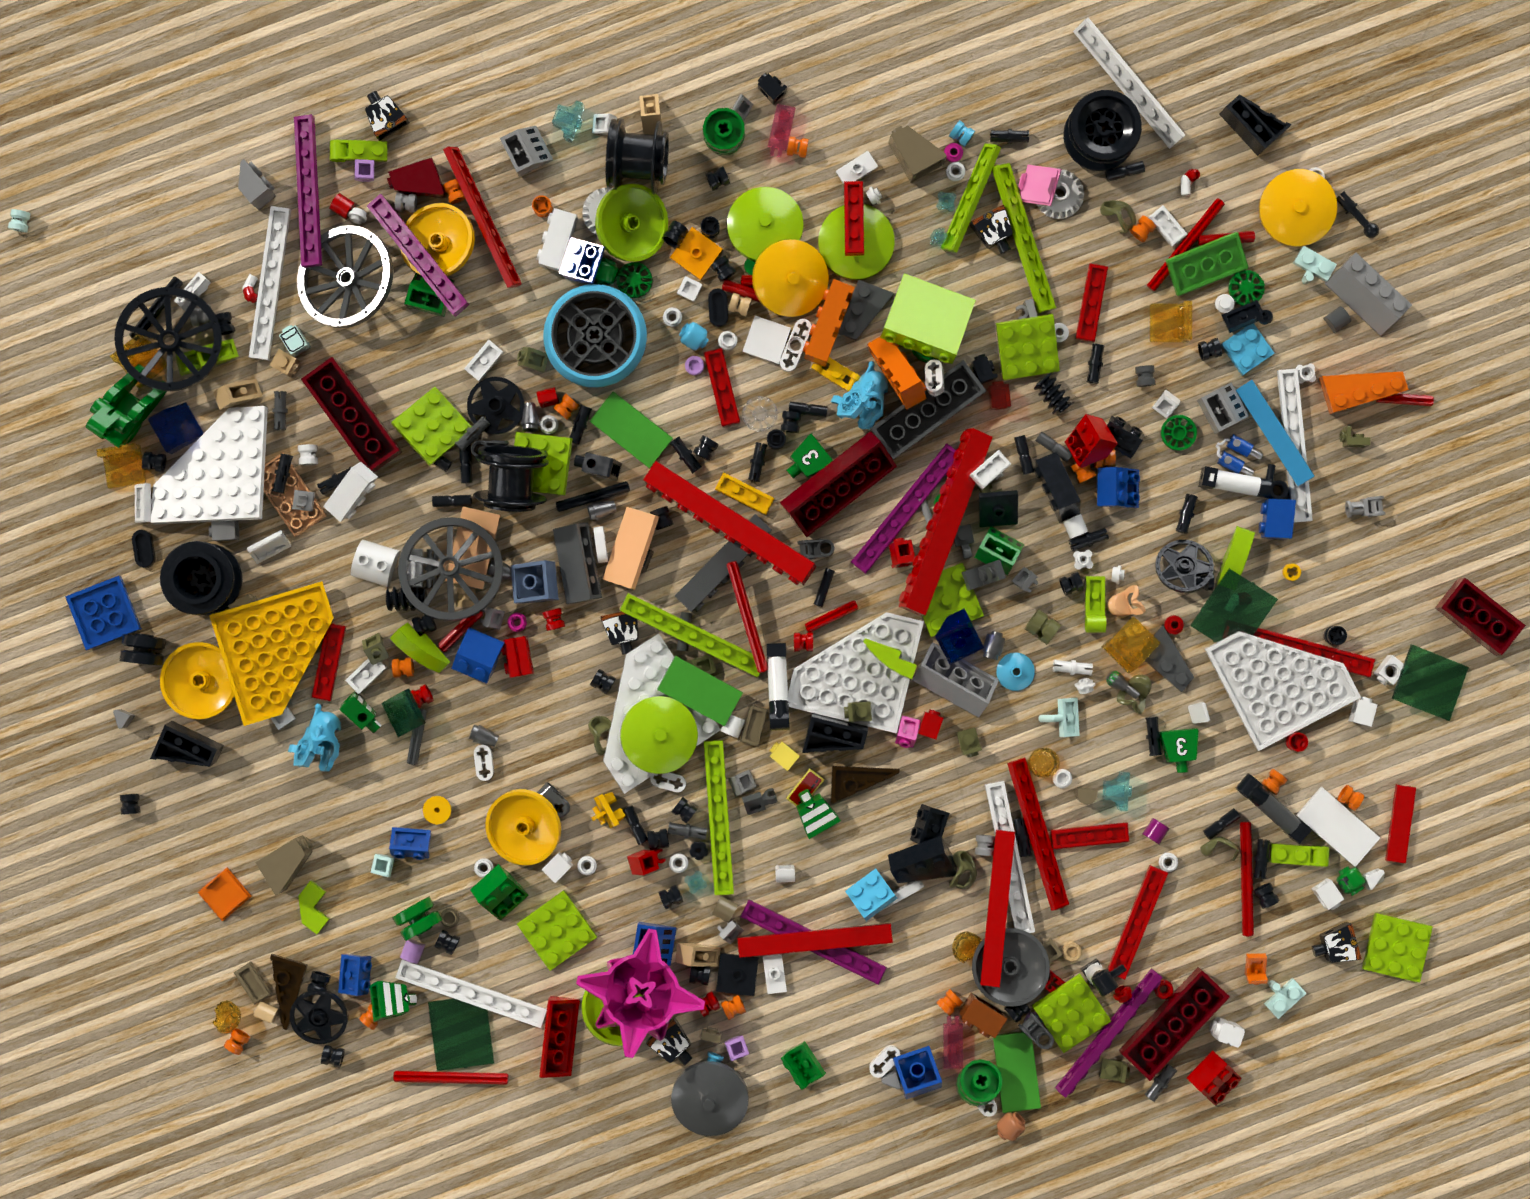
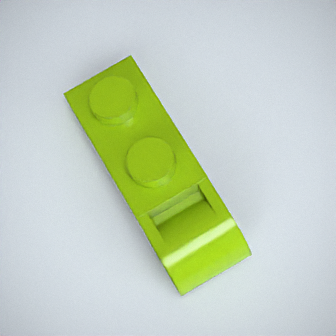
[330,140,387,162]
[1085,576,1106,633]
[1270,843,1329,867]

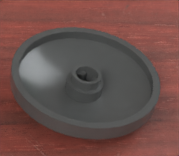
[972,928,1050,1006]
[671,1061,749,1136]

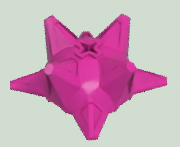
[576,929,705,1058]

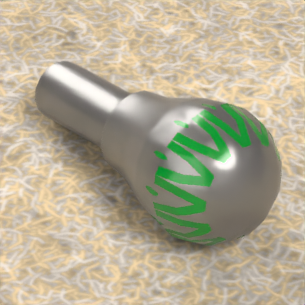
[1106,671,1140,699]

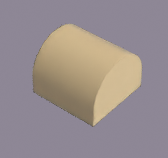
[254,1002,279,1023]

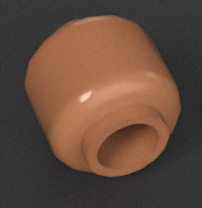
[997,1112,1025,1141]

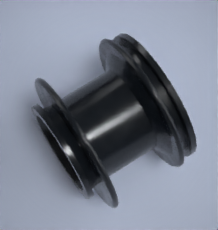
[1063,90,1142,171]
[605,117,669,195]
[473,445,549,512]
[160,541,243,616]

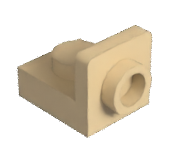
[269,349,300,377]

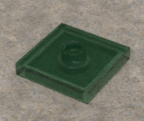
[381,689,426,737]

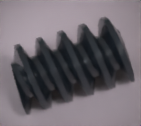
[1034,372,1075,415]
[386,587,427,611]

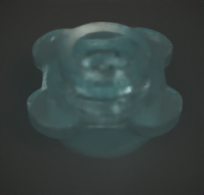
[936,191,956,212]
[930,228,947,246]
[684,871,707,894]

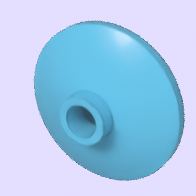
[996,653,1035,691]

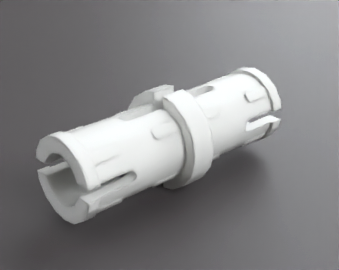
[1053,659,1093,676]

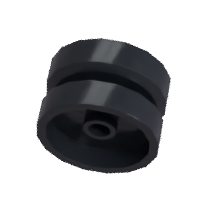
[119,633,166,666]

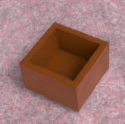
[959,992,1007,1038]

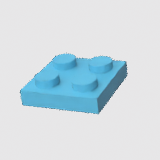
[1221,323,1274,376]
[845,868,897,921]

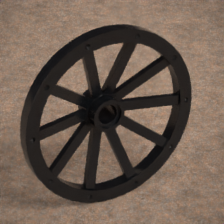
[114,287,222,391]

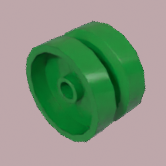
[703,108,745,155]
[392,896,443,941]
[956,1059,1003,1107]

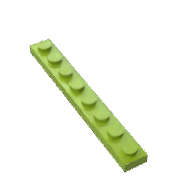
[992,163,1056,313]
[619,593,760,678]
[704,740,734,895]

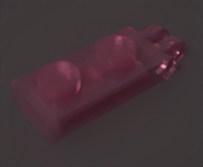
[768,104,796,158]
[943,1016,963,1069]

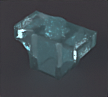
[552,100,585,143]
[1102,771,1132,811]

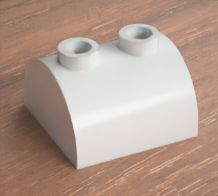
[351,540,400,587]

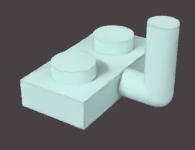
[1293,246,1337,284]
[1039,698,1080,737]
[1264,978,1307,1019]

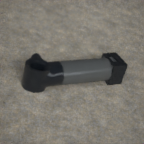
[1235,773,1312,844]

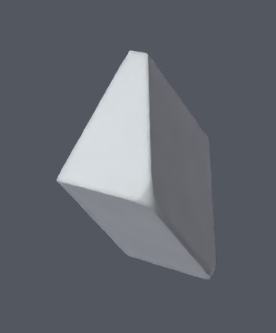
[728,770,757,796]

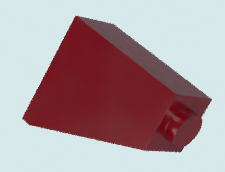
[387,157,446,198]

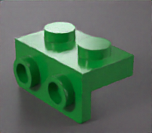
[781,1041,826,1090]

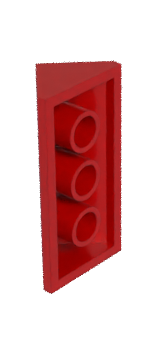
[539,996,580,1078]

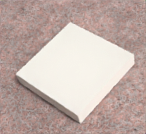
[742,316,791,365]

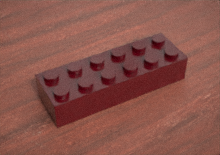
[301,357,403,473]
[780,431,897,537]
[1119,967,1230,1081]

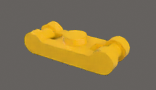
[811,357,861,392]

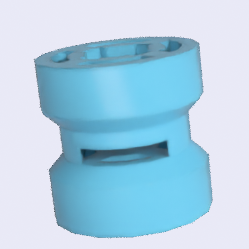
[949,120,975,147]

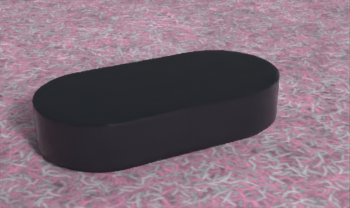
[708,288,728,327]
[132,530,156,568]

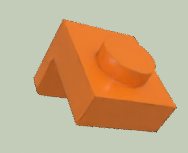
[1245,953,1268,985]

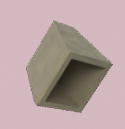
[889,126,947,183]
[255,835,313,896]

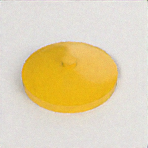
[1259,169,1337,247]
[400,203,475,276]
[752,239,829,317]
[160,642,235,719]
[485,789,561,865]

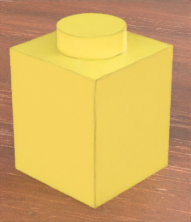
[769,741,800,771]

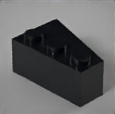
[1219,94,1291,156]
[1034,452,1081,523]
[802,713,868,753]
[150,721,224,767]
[888,836,957,883]

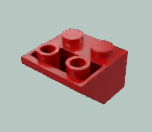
[1065,414,1118,468]
[1187,1050,1242,1106]

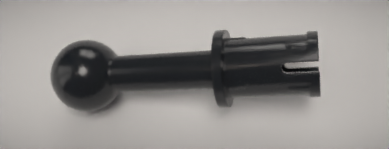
[1336,191,1379,238]

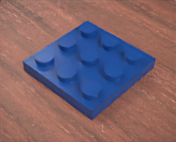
[65,576,141,650]

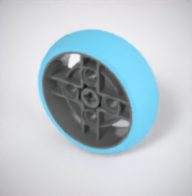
[543,284,647,387]

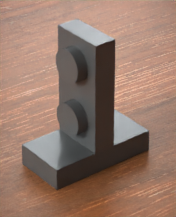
[962,560,1006,591]

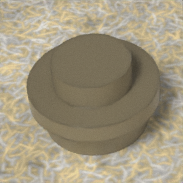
[440,908,460,928]

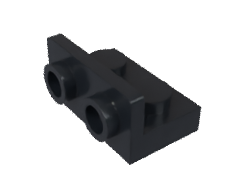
[1107,416,1144,459]
[910,804,950,844]

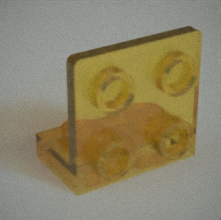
[1150,301,1192,342]
[110,335,167,388]
[96,443,146,489]
[1101,617,1160,674]

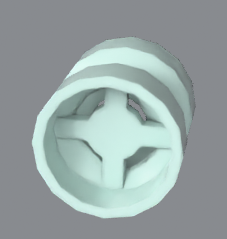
[8,209,31,233]

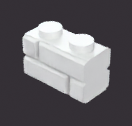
[1209,1017,1245,1048]

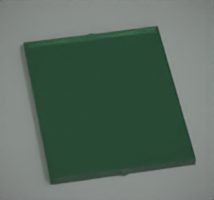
[1190,568,1278,642]
[1391,644,1469,721]
[428,998,494,1071]

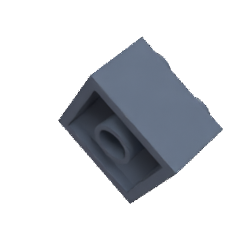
[511,560,559,604]

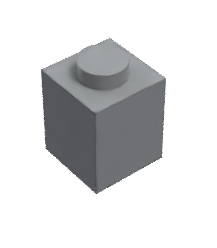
[209,521,240,541]

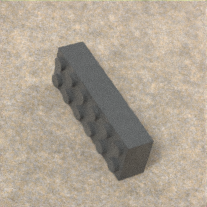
[869,360,986,460]

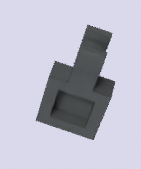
[954,524,974,559]
[742,788,778,815]

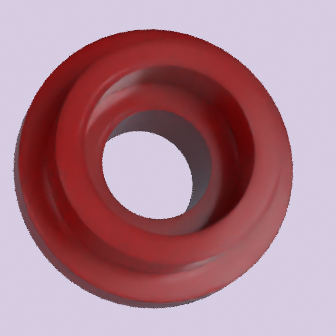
[1164,615,1184,634]
[1154,980,1173,999]
[1113,985,1132,1003]

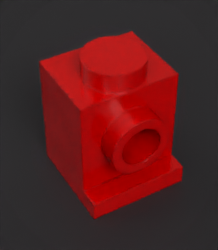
[889,538,915,568]

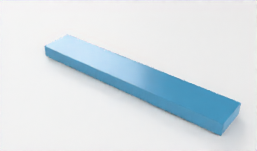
[1236,380,1315,487]

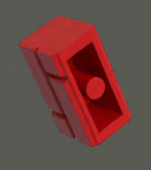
[501,636,534,678]

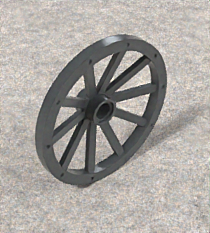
[297,226,394,328]
[398,517,503,621]

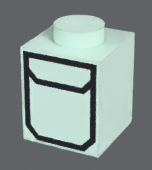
[279,325,311,357]

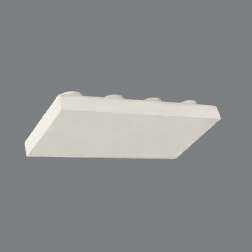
[1296,787,1380,867]

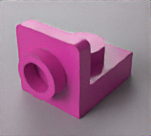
[895,715,921,748]

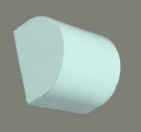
[371,854,395,877]

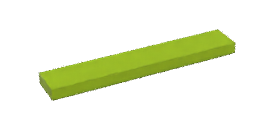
[941,143,1001,253]

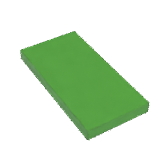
[1165,232,1249,296]
[590,392,673,469]
[657,655,743,726]
[993,1031,1041,1113]

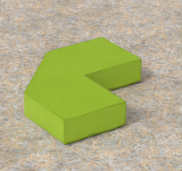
[298,880,329,935]

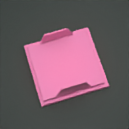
[1018,165,1062,206]

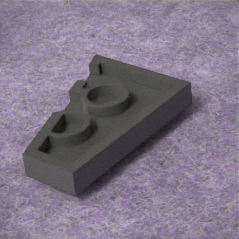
[838,280,894,341]
[1137,625,1194,692]

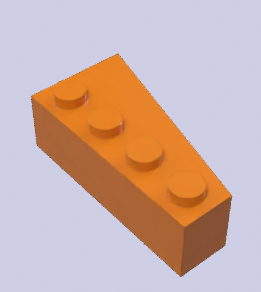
[802,279,855,366]
[867,336,927,410]
[1319,371,1409,414]

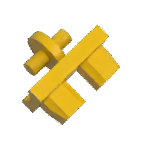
[591,792,625,828]

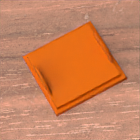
[198,867,252,922]

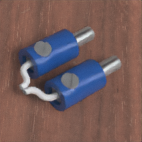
[1215,434,1263,476]

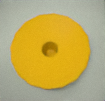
[423,796,451,825]

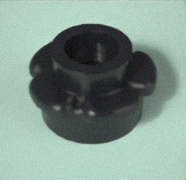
[689,841,708,860]

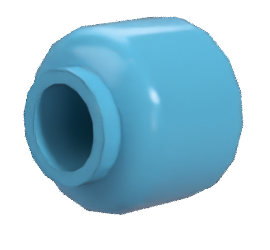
[679,322,709,351]

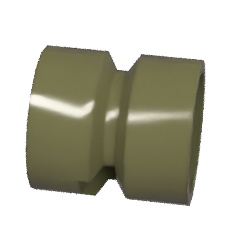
[1025,609,1061,645]

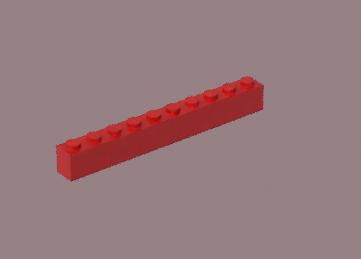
[898,428,993,616]
[643,461,817,586]

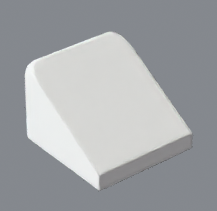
[592,113,617,135]
[1152,390,1180,419]
[1188,702,1210,724]

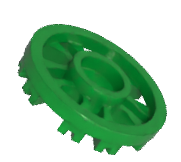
[617,262,653,298]
[1228,270,1265,306]
[1161,415,1197,451]

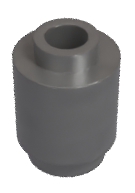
[982,631,1005,660]

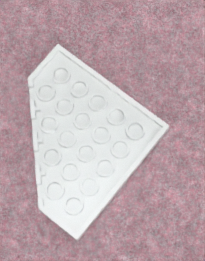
[151,406,268,525]
[788,612,924,733]
[1205,631,1361,751]
[603,633,721,794]

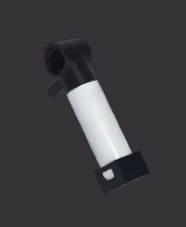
[1198,464,1289,499]
[767,643,790,731]
[1080,959,1126,996]

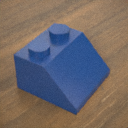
[1259,499,1296,540]
[451,627,504,684]
[893,1046,942,1100]

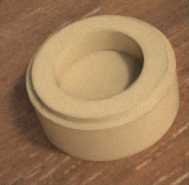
[1062,942,1082,962]

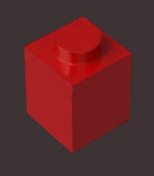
[918,709,944,740]

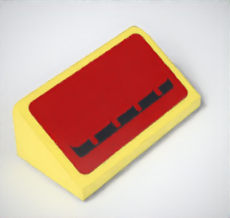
[786,768,824,806]

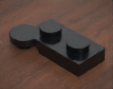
[1222,300,1273,333]

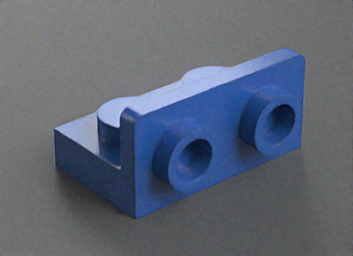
[389,827,431,860]
[338,954,372,996]

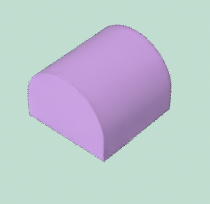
[355,159,374,182]
[400,939,425,964]
[724,1035,749,1061]

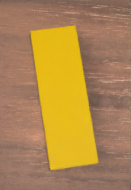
[715,472,775,515]

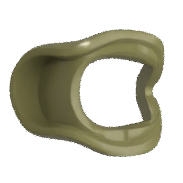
[1100,200,1136,234]
[1117,675,1152,714]
[588,716,612,756]
[1200,837,1240,861]
[949,851,977,889]

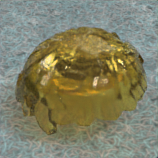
[1028,748,1060,778]
[952,931,981,963]
[213,1000,241,1034]

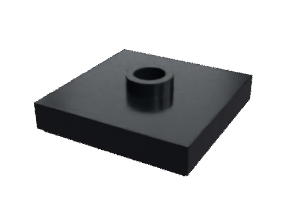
[979,490,1018,527]
[716,953,759,996]

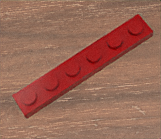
[1107,865,1168,980]

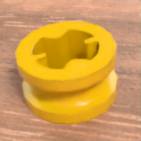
[1282,563,1301,581]

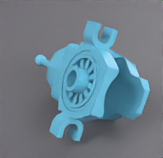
[831,361,888,429]
[288,704,341,772]

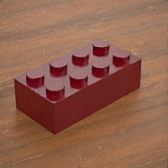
[1435,577,1526,656]

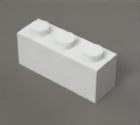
[536,208,578,272]
[323,462,378,522]

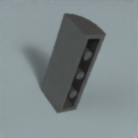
[553,522,602,604]

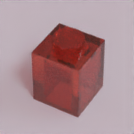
[988,381,1011,411]

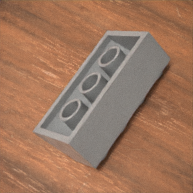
[1325,253,1412,336]
[912,642,999,718]

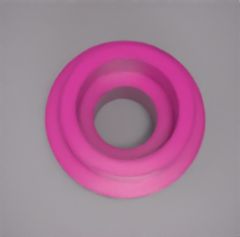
[944,143,963,162]
[507,613,527,632]

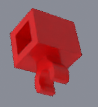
[627,849,666,876]

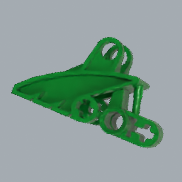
[85,364,167,448]

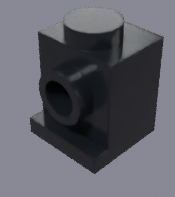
[758,73,787,105]
[971,354,998,384]

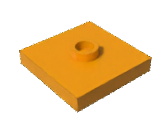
[670,227,723,281]

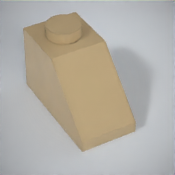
[639,94,663,135]
[213,379,263,410]
[675,943,721,967]

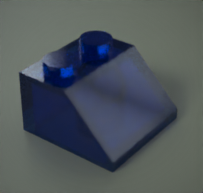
[148,402,204,454]
[935,609,984,665]

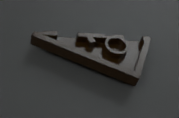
[831,766,900,803]
[270,954,308,1030]

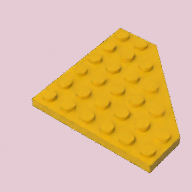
[209,581,334,726]

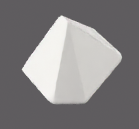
[1362,868,1385,890]

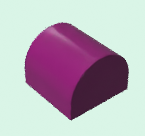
[1142,818,1169,845]

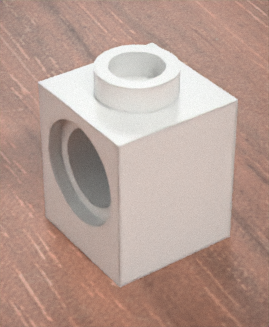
[1374,655,1408,686]
[1348,696,1378,727]
[542,852,573,883]
[1311,878,1344,910]

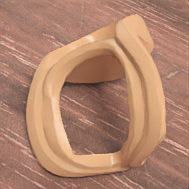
[1107,585,1146,616]

